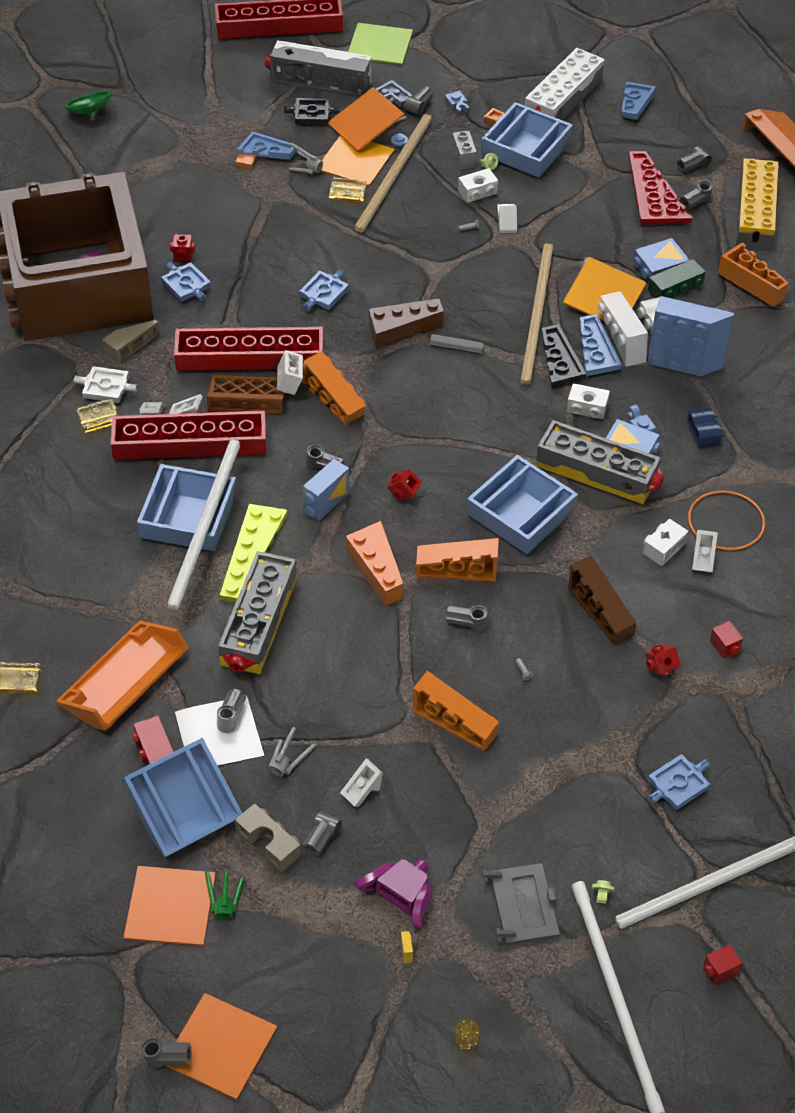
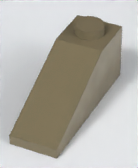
[102,320,159,363]

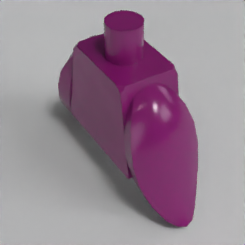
[353,859,432,929]

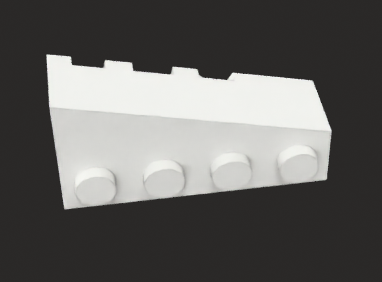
[598,291,648,367]

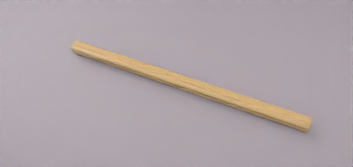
[355,114,432,233]
[521,243,553,385]

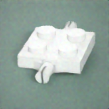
[74,366,137,403]

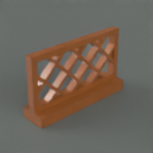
[207,375,285,415]

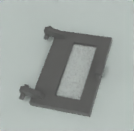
[482,863,560,945]

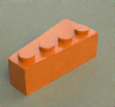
[717,242,789,307]
[413,671,499,752]

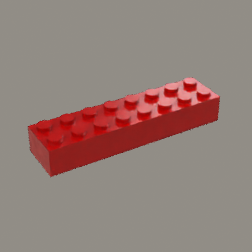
[215,0,343,39]
[174,327,323,371]
[111,411,267,460]

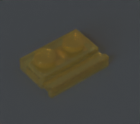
[329,177,367,202]
[76,398,120,432]
[0,662,41,693]

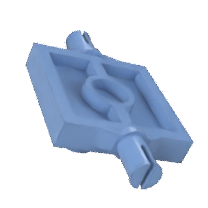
[161,262,211,302]
[299,269,349,310]
[648,754,710,810]

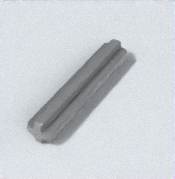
[430,334,484,353]

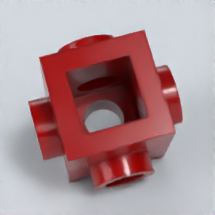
[170,234,196,263]
[386,469,422,501]
[645,644,682,676]

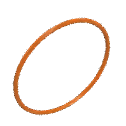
[688,491,765,551]

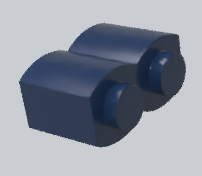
[687,407,724,447]

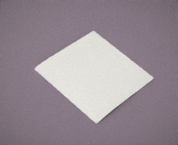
[175,696,264,765]

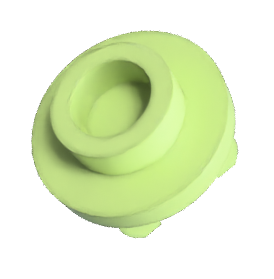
[480,153,498,170]
[592,880,614,904]

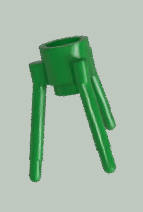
[205,871,244,919]

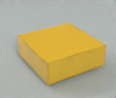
[401,931,413,964]

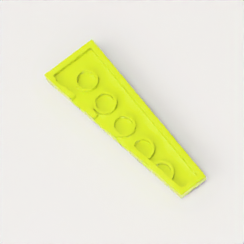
[220,504,287,603]

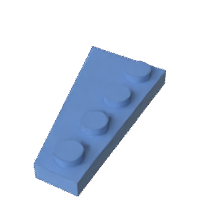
[579,314,621,376]

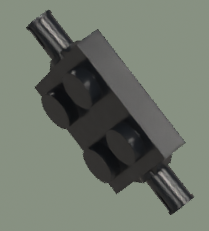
[284,98,340,125]

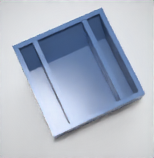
[481,102,573,177]
[647,296,734,376]
[466,455,578,554]
[137,464,236,552]
[121,737,242,857]

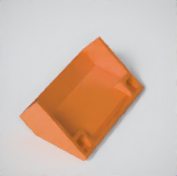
[742,109,795,167]
[56,621,189,731]

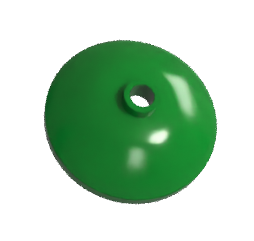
[64,91,112,116]

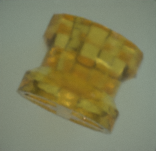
[455,1019,479,1049]

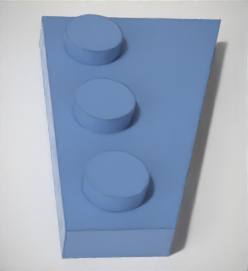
[622,82,656,120]
[237,131,297,159]

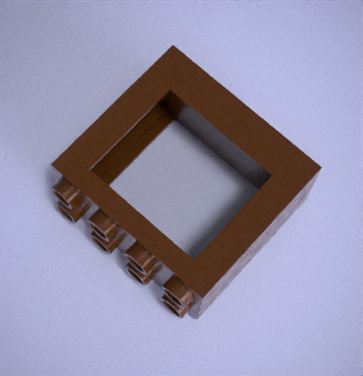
[0,172,154,341]

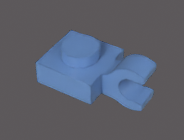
[628,404,656,433]

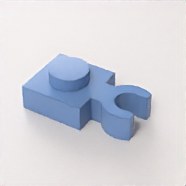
[445,91,469,115]

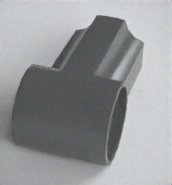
[403,86,433,116]
[677,146,712,173]
[680,180,713,210]
[306,445,345,470]
[446,605,487,632]
[217,689,246,733]
[303,811,342,856]
[141,1038,192,1069]

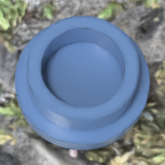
[391,133,408,149]

